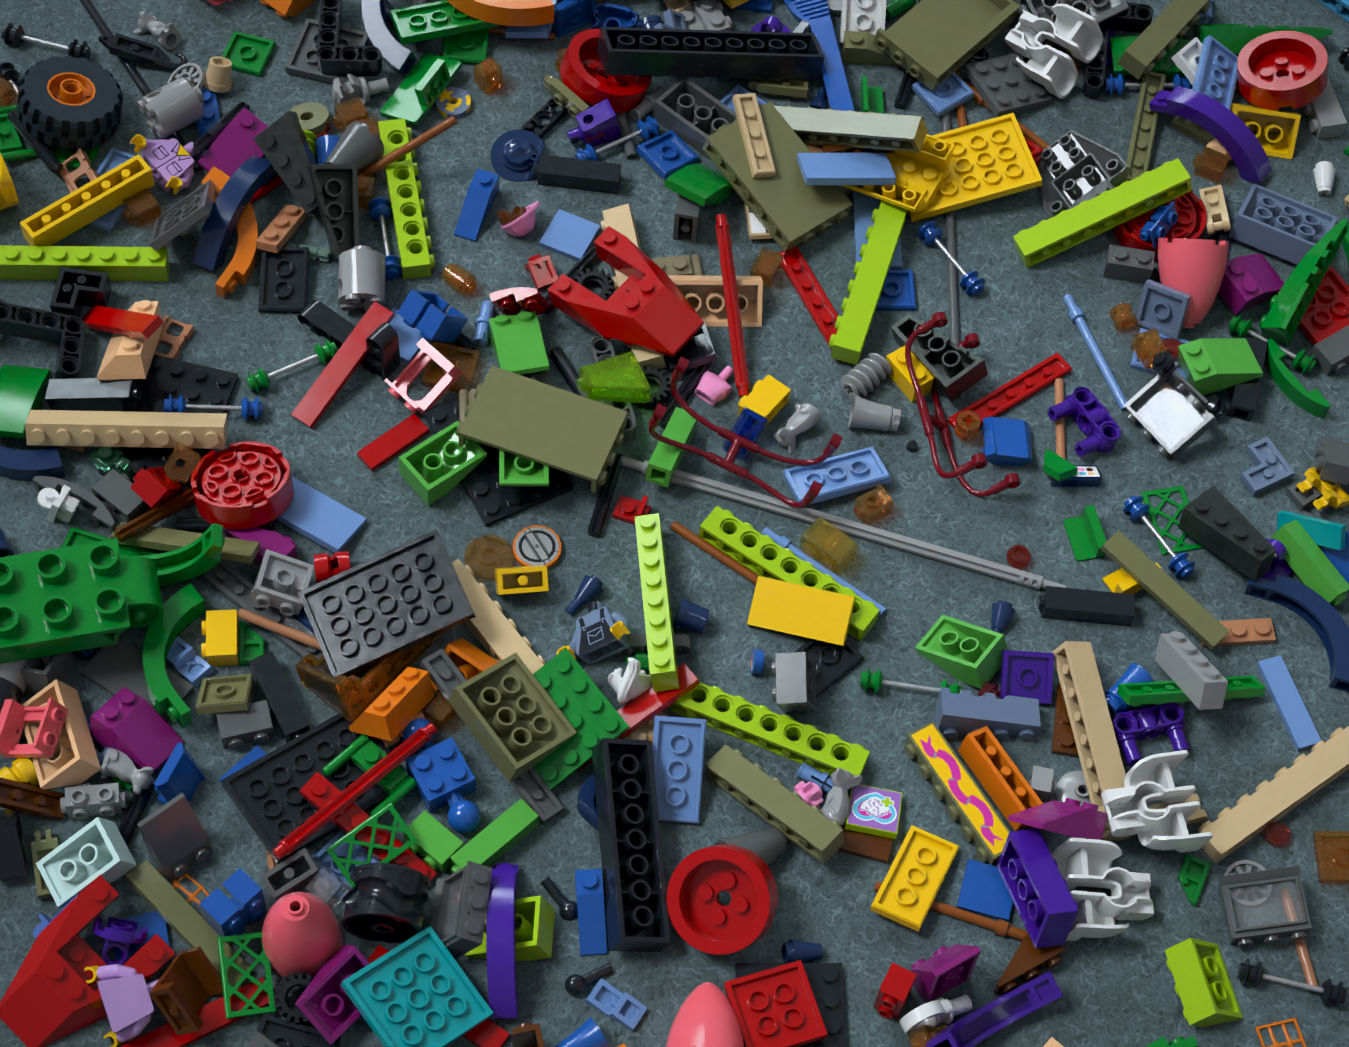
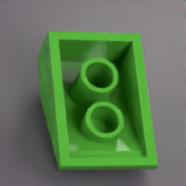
[489,311,549,375]
[1178,338,1263,398]
[399,421,487,506]
[499,449,549,486]
[915,614,1008,689]

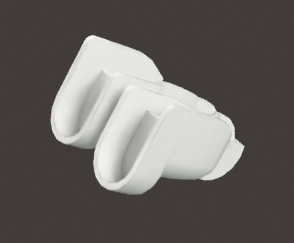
[1005,3,1103,99]
[1101,750,1213,853]
[1051,838,1154,941]

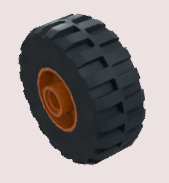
[17,56,123,151]

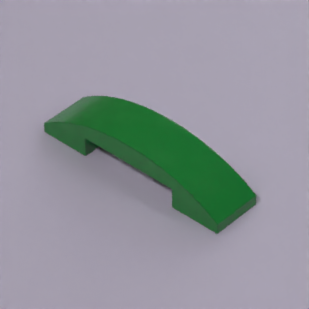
[1265,338,1331,418]

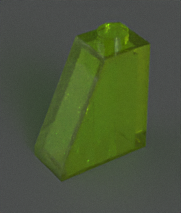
[576,351,651,403]

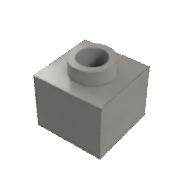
[1029,765,1057,802]

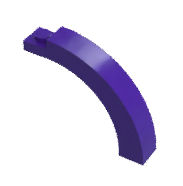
[1149,86,1272,183]
[486,863,519,1019]
[926,971,1063,1047]

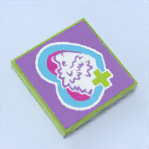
[845,784,903,839]

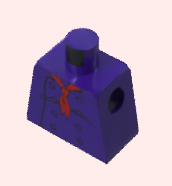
[567,99,621,147]

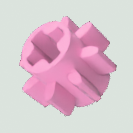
[794,781,823,808]

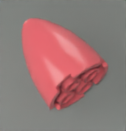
[1158,238,1229,328]
[262,892,343,978]
[666,982,744,1047]

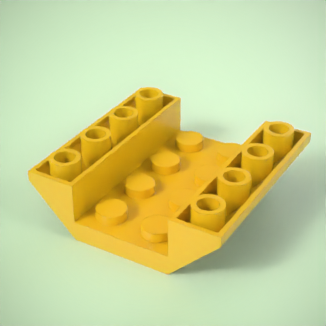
[841,134,955,212]

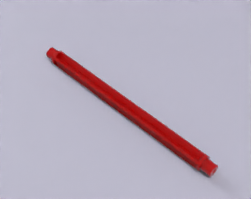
[715,214,750,397]
[272,723,437,860]

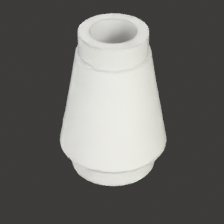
[1313,161,1336,196]

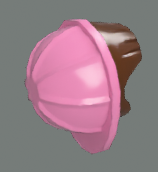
[496,201,540,236]

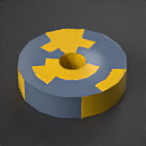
[435,87,471,118]

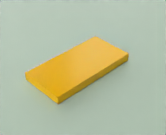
[747,576,855,646]
[870,825,959,932]

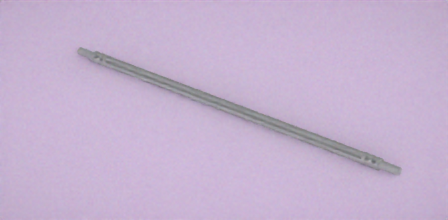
[621,456,1066,590]

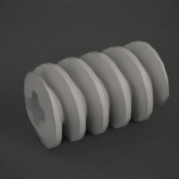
[840,353,892,401]

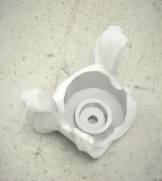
[608,657,653,704]

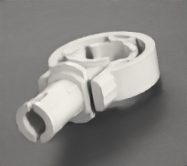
[900,994,972,1036]

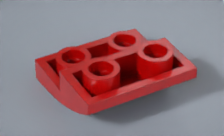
[489,287,550,316]

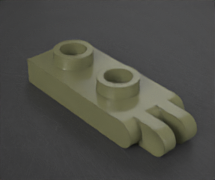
[544,75,589,120]
[748,78,809,99]
[30,829,59,900]

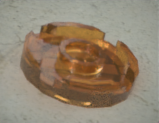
[464,534,514,580]

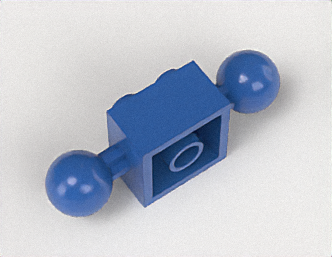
[402,718,481,834]

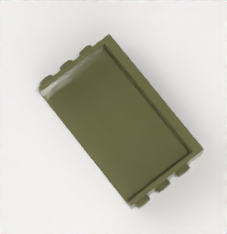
[873,0,1020,91]
[702,101,853,253]
[456,366,627,493]

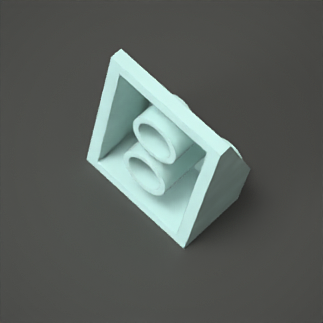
[36,817,137,908]

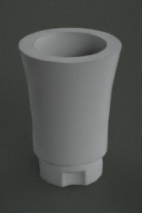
[848,395,901,432]

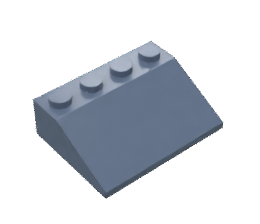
[1229,183,1338,265]

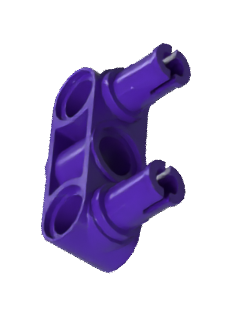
[1047,387,1121,457]
[1112,703,1190,766]

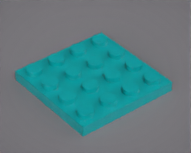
[341,926,493,1047]

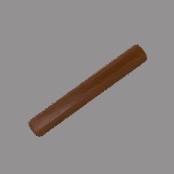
[114,489,195,542]

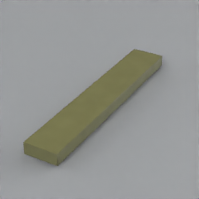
[1126,72,1166,181]
[110,522,260,564]
[1101,530,1229,650]
[126,859,253,987]

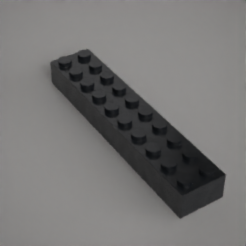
[597,27,825,81]

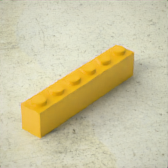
[20,154,155,246]

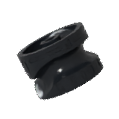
[342,863,430,944]

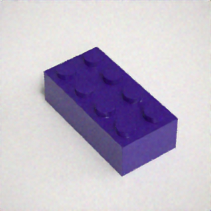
[997,828,1079,948]

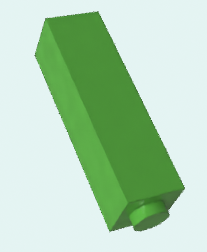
[645,407,697,488]
[1268,520,1349,607]
[450,798,539,874]

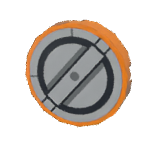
[513,525,562,569]

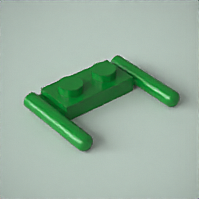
[0,105,50,162]
[323,734,417,819]

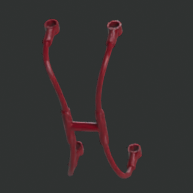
[905,312,1021,497]
[648,357,843,508]

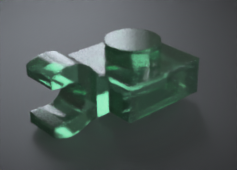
[88,447,133,476]

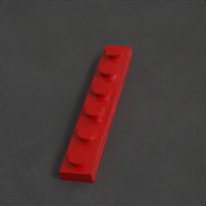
[299,772,437,882]

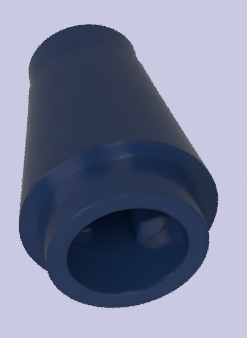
[781,939,823,964]

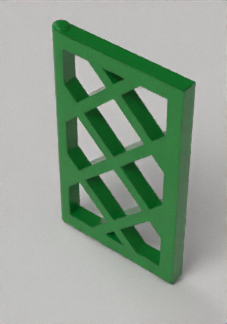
[1141,486,1204,556]
[325,802,418,888]
[217,932,276,1020]

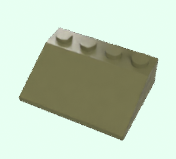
[448,653,577,782]

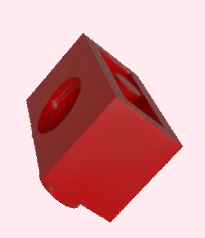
[130,466,182,508]
[873,962,917,1019]

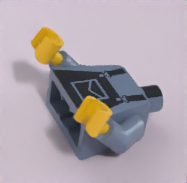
[556,601,631,664]

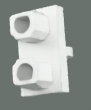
[37,485,80,523]

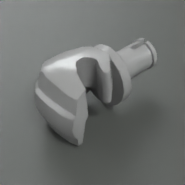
[332,74,389,113]

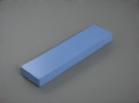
[1257,655,1321,751]

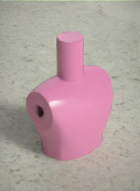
[694,366,734,406]

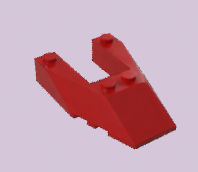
[548,226,704,357]
[0,875,175,1047]

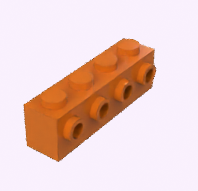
[957,726,1043,831]

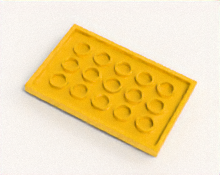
[908,113,1042,222]

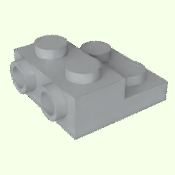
[679,0,732,31]
[250,549,314,616]

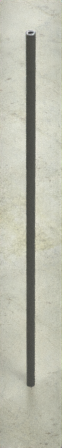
[941,111,962,399]

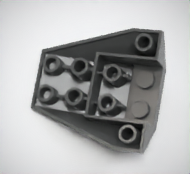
[1037,130,1130,218]

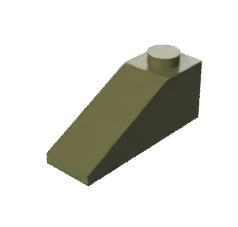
[842,31,900,66]

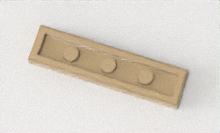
[732,93,776,178]

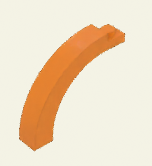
[447,0,554,26]
[201,166,258,298]

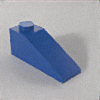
[454,169,499,242]
[575,868,607,956]

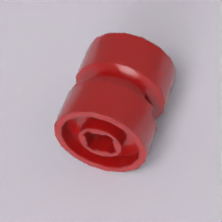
[314,551,351,584]

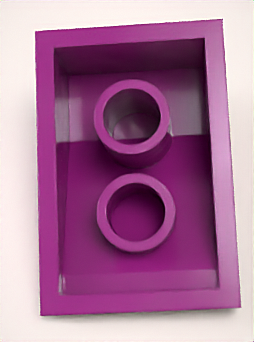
[197,107,268,177]
[1218,253,1284,315]
[90,687,184,775]
[1008,798,1108,840]
[295,944,370,1044]
[910,944,981,1003]

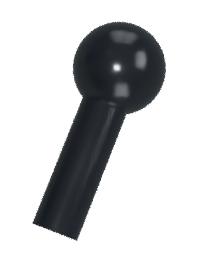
[541,877,577,921]
[565,963,613,996]

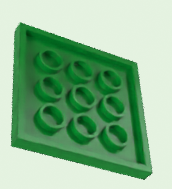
[533,648,630,791]

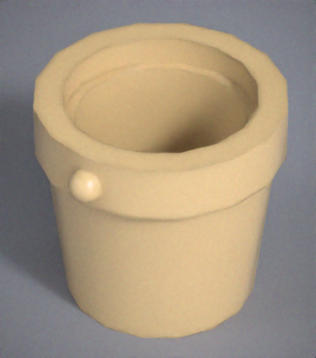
[203,56,233,93]

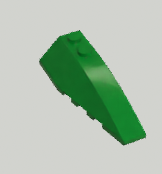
[1193,23,1332,56]
[1259,219,1349,347]

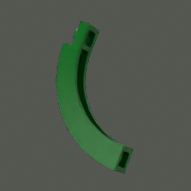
[120,523,225,587]
[142,583,205,729]

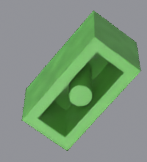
[403,810,464,874]

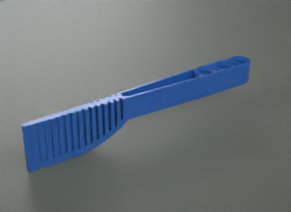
[783,0,854,111]

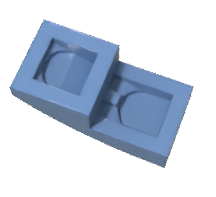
[167,636,214,688]
[584,978,647,1030]

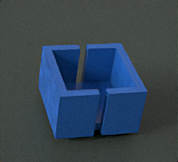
[397,289,468,343]
[199,868,266,937]

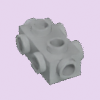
[60,783,127,819]

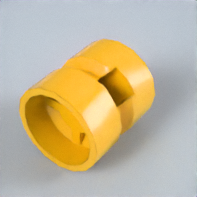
[0,758,39,786]

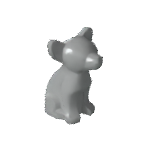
[133,11,181,50]
[773,403,823,454]
[100,747,155,794]
[818,767,863,825]

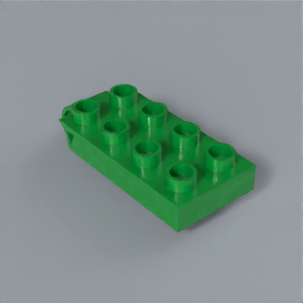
[0,539,164,664]

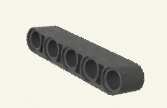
[590,335,636,442]

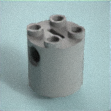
[136,77,204,138]
[338,245,385,313]

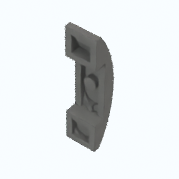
[33,476,116,535]

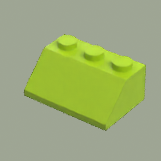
[1165,938,1243,1028]

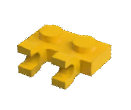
[1297,467,1349,510]

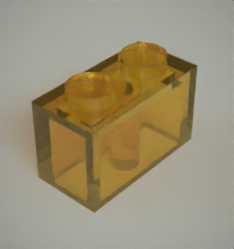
[800,516,858,574]

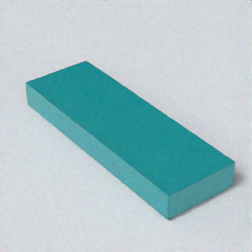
[1277,510,1346,550]

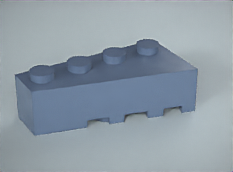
[935,687,1041,740]

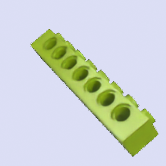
[378,118,435,280]
[699,506,880,641]
[668,681,870,776]

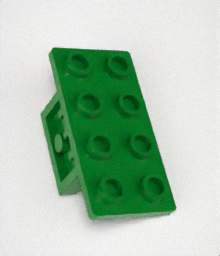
[380,53,462,125]

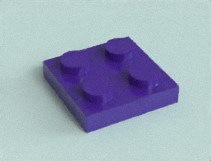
[999,650,1054,704]

